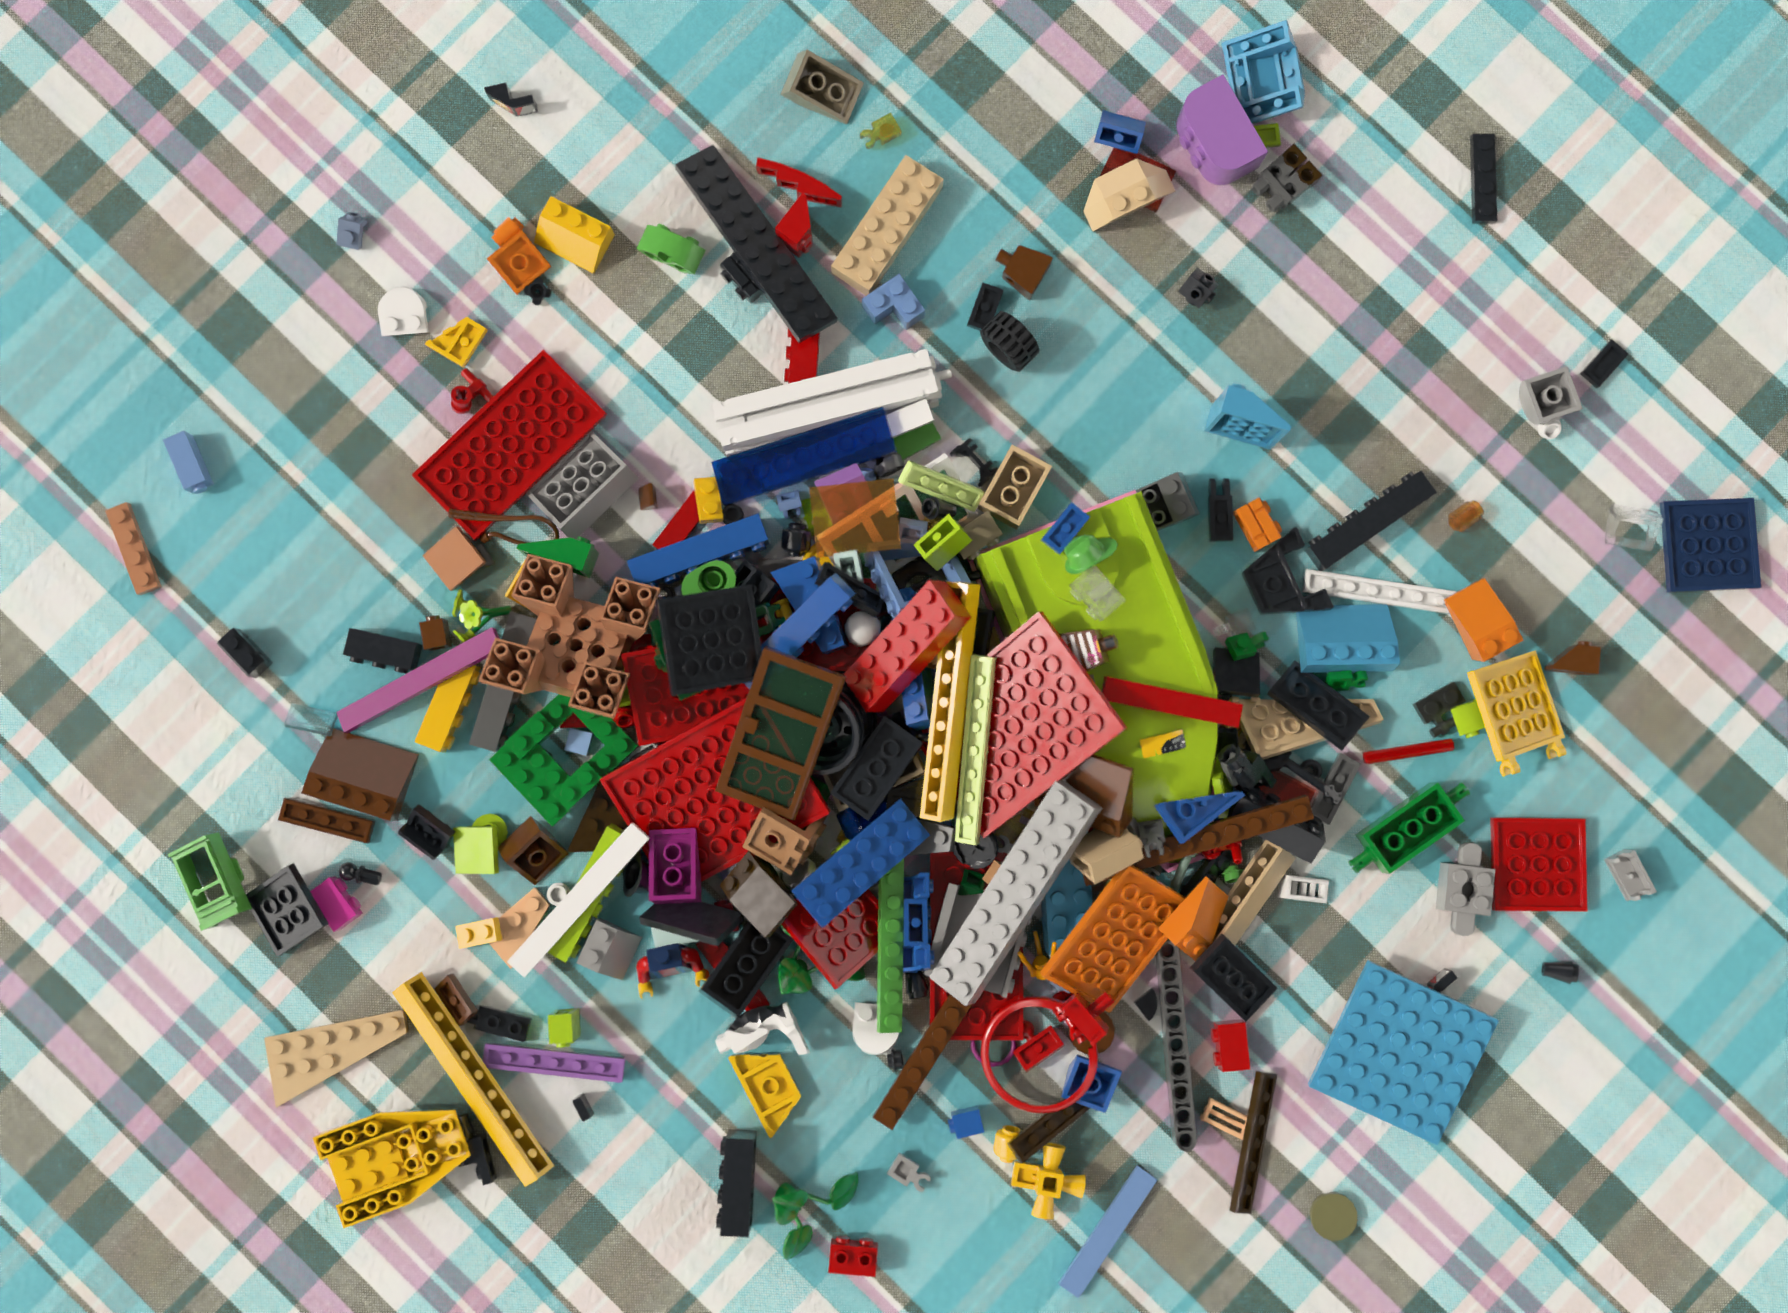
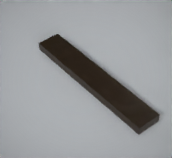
[1229,1071,1278,1214]

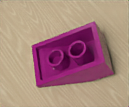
[649,828,701,904]

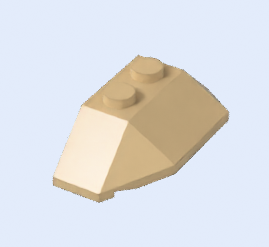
[1084,159,1175,232]

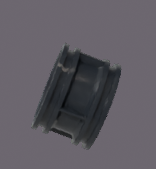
[775,671,877,775]

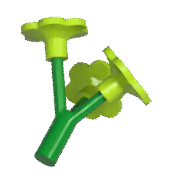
[452,589,512,643]

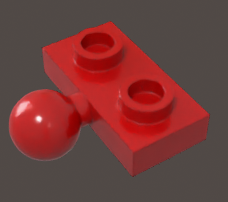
[1013,1020,1064,1073]

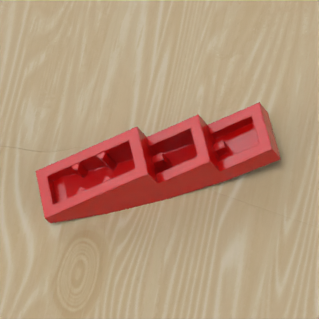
[756,157,842,208]

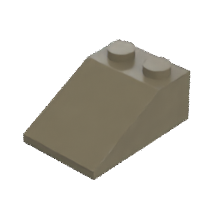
[780,49,864,124]

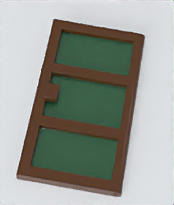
[715,646,846,820]

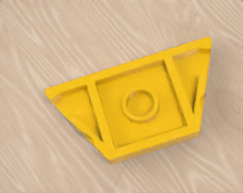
[728,1053,802,1138]

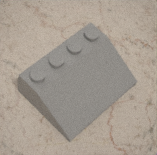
[526,431,639,539]

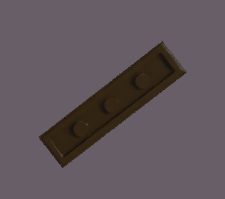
[1007,1098,1090,1163]

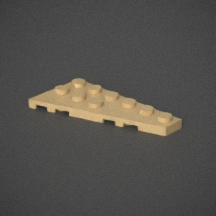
[1229,697,1384,760]
[264,1009,409,1108]

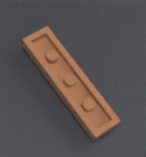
[105,502,162,596]

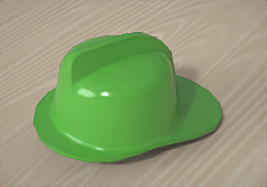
[1064,535,1118,574]
[681,560,736,595]

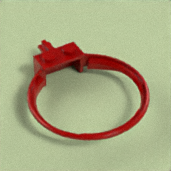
[981,991,1115,1113]

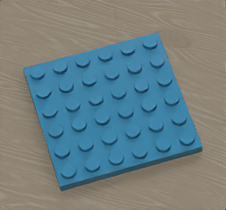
[1308,960,1499,1145]

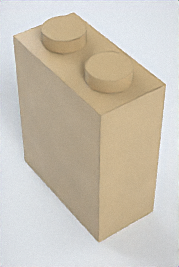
[1070,828,1144,884]

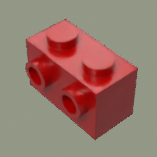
[828,1235,878,1277]

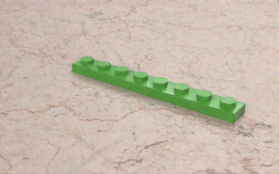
[877,858,904,1033]

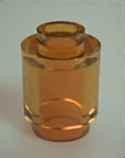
[1448,500,1484,532]

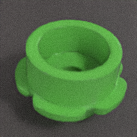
[1222,865,1244,883]

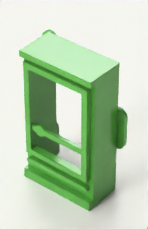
[168,832,252,931]

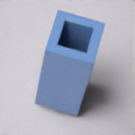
[163,431,213,494]

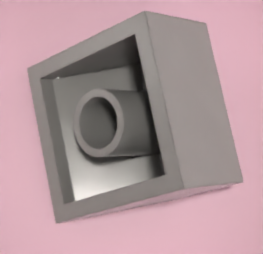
[576,918,642,980]

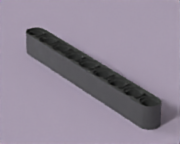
[1155,939,1197,1152]

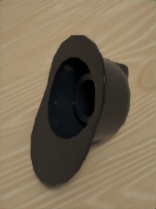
[623,850,649,897]

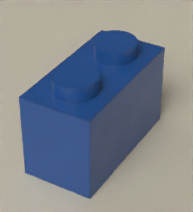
[1094,110,1146,154]

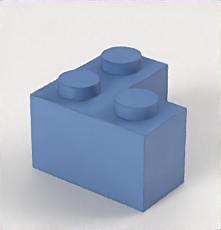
[862,274,925,330]

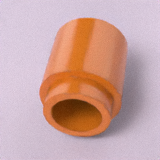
[491,217,524,247]

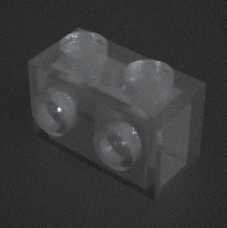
[1069,565,1126,621]

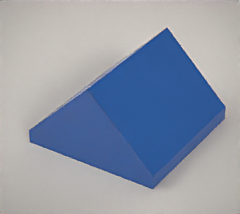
[1061,1054,1122,1113]

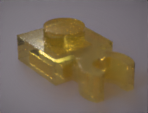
[860,112,902,149]

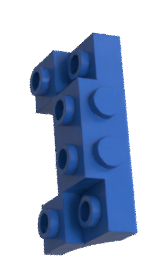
[903,873,935,973]

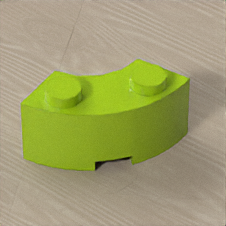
[1450,699,1485,738]

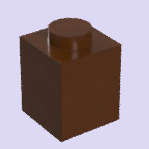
[419,615,452,651]

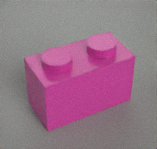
[310,876,363,932]

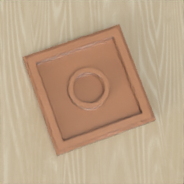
[422,526,486,591]

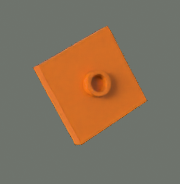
[486,230,552,295]

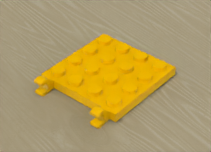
[1467,650,1566,776]

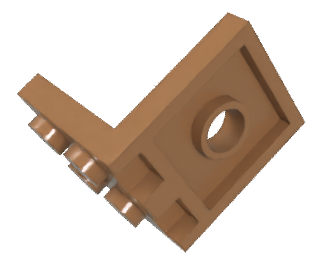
[742,807,828,875]

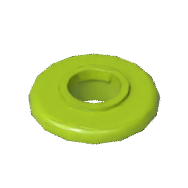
[472,814,508,846]

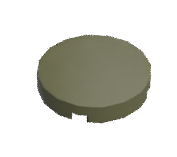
[1309,1192,1358,1241]

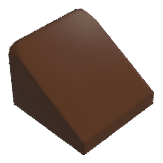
[638,483,658,511]

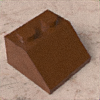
[498,816,569,885]

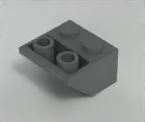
[1136,472,1200,531]

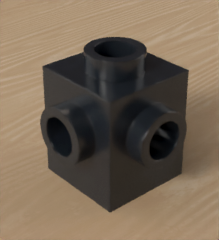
[1178,268,1219,308]

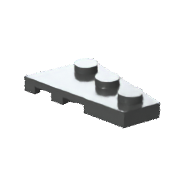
[908,819,956,855]

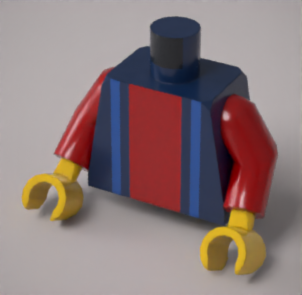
[636,943,709,999]

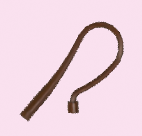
[448,509,560,545]

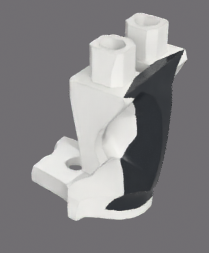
[715,1002,810,1055]

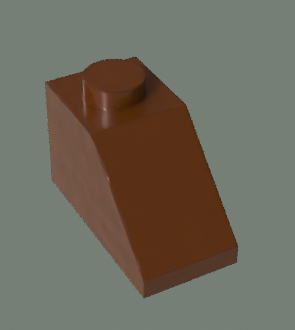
[1544,641,1601,676]

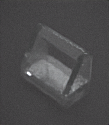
[1605,504,1663,551]

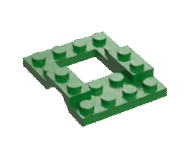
[489,694,639,827]

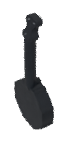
[1242,740,1343,805]

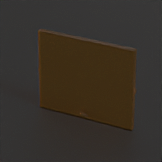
[809,478,901,558]

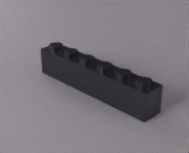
[1305,471,1437,571]

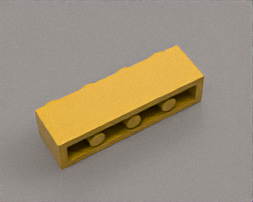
[414,665,481,753]

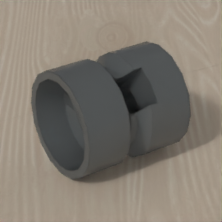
[866,439,905,478]

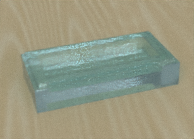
[284,704,338,736]

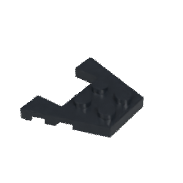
[1242,527,1334,615]

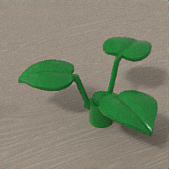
[778,924,866,994]
[773,1171,859,1260]

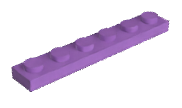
[483,1043,626,1083]

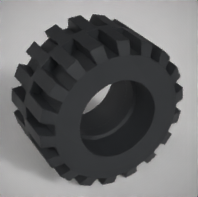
[980,311,1040,372]

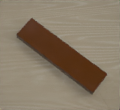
[278,798,375,844]

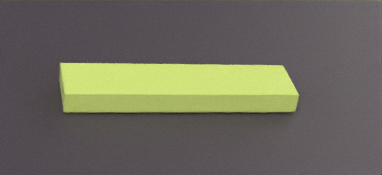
[898,460,985,512]

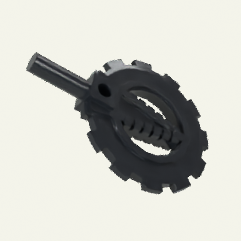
[891,557,981,593]

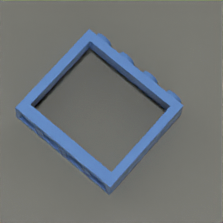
[864,540,971,619]

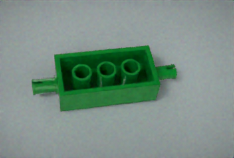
[1348,782,1470,874]

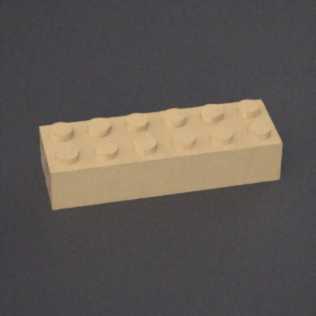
[831,155,944,296]

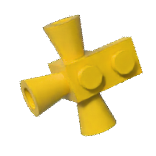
[1011,1142,1086,1220]

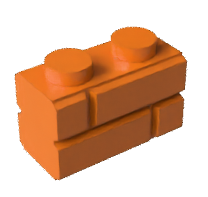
[1233,497,1282,552]

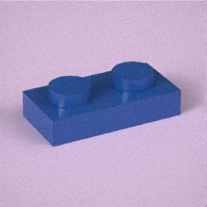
[1041,502,1090,555]

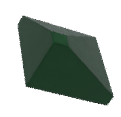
[957,869,986,896]

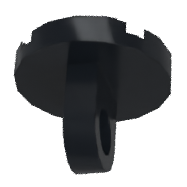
[953,833,999,869]

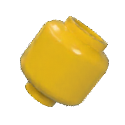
[993,1125,1021,1163]

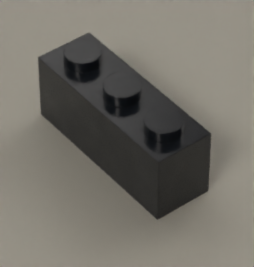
[343,628,423,674]

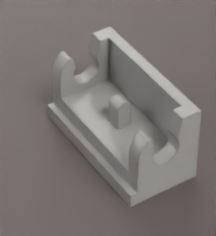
[1604,849,1657,901]

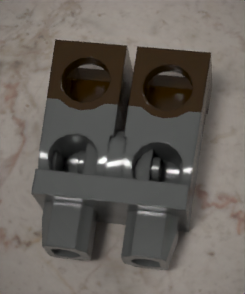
[1251,143,1323,213]

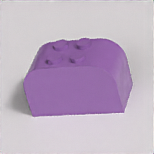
[1176,74,1268,185]

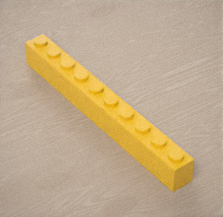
[920,581,981,822]
[392,972,554,1187]

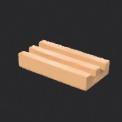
[1200,1097,1247,1140]

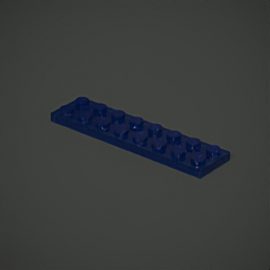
[711,407,897,506]

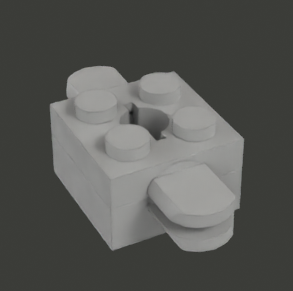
[1436,843,1495,936]

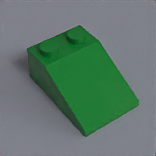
[516,536,599,579]

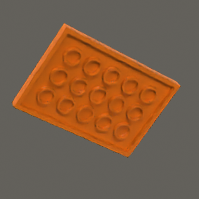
[1040,865,1186,1013]

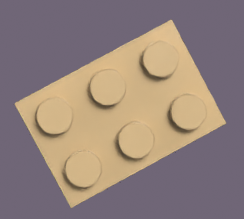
[977,445,1052,530]

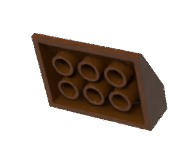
[301,728,419,821]
[1034,754,1134,838]

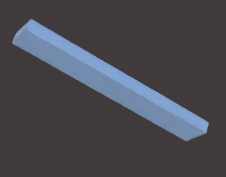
[1058,1165,1157,1299]

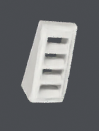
[1277,875,1329,903]

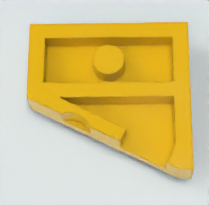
[425,317,488,368]

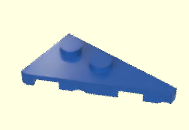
[1154,791,1245,844]

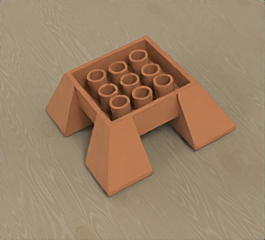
[478,554,661,719]

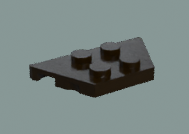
[567,782,628,852]

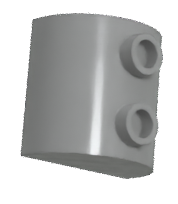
[1519,366,1583,424]

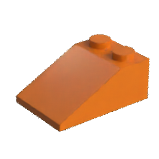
[1443,578,1524,662]
[1158,877,1229,961]

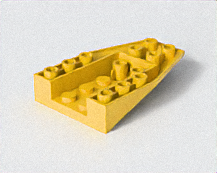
[313,1110,471,1229]

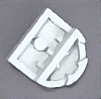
[378,287,429,336]
[852,1002,899,1055]

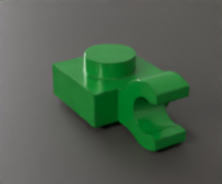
[1225,631,1269,661]

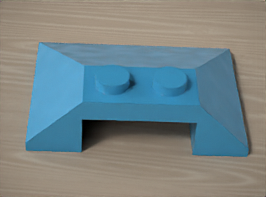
[1222,20,1305,124]

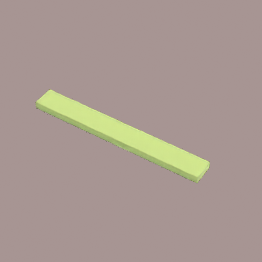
[954,654,996,845]

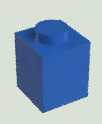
[948,1105,984,1139]

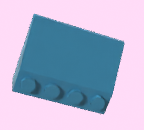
[1204,384,1291,449]
[1296,604,1400,673]

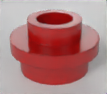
[613,706,634,728]

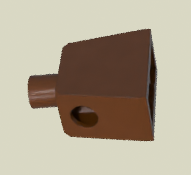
[995,245,1053,300]

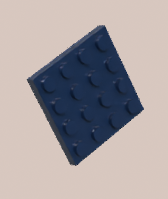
[1660,498,1761,593]

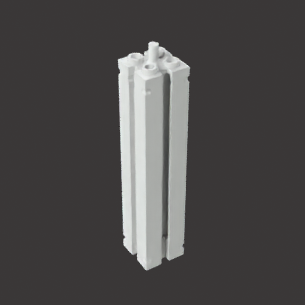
[712,349,952,460]

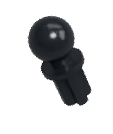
[339,862,382,886]

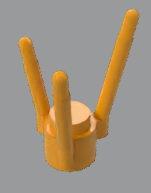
[1017,931,1057,980]

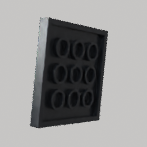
[656,584,766,696]

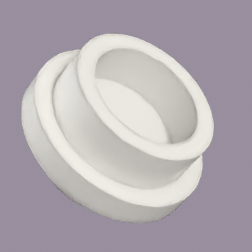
[1537,418,1561,439]
[547,883,570,906]

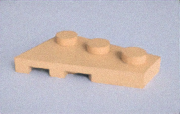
[489,887,551,969]

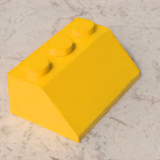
[534,196,615,274]

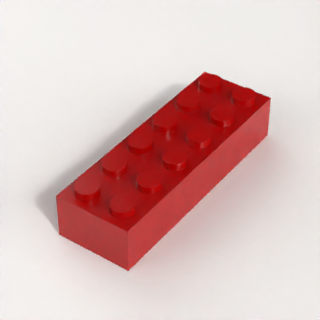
[844,580,972,712]

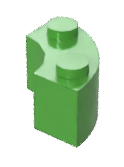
[636,224,706,274]

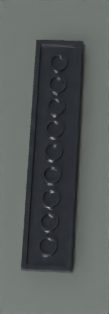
[675,145,838,343]

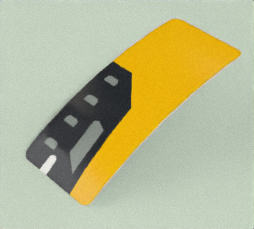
[1140,729,1186,758]

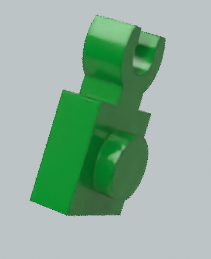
[1325,670,1368,691]

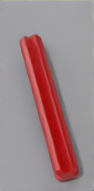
[1363,739,1454,764]

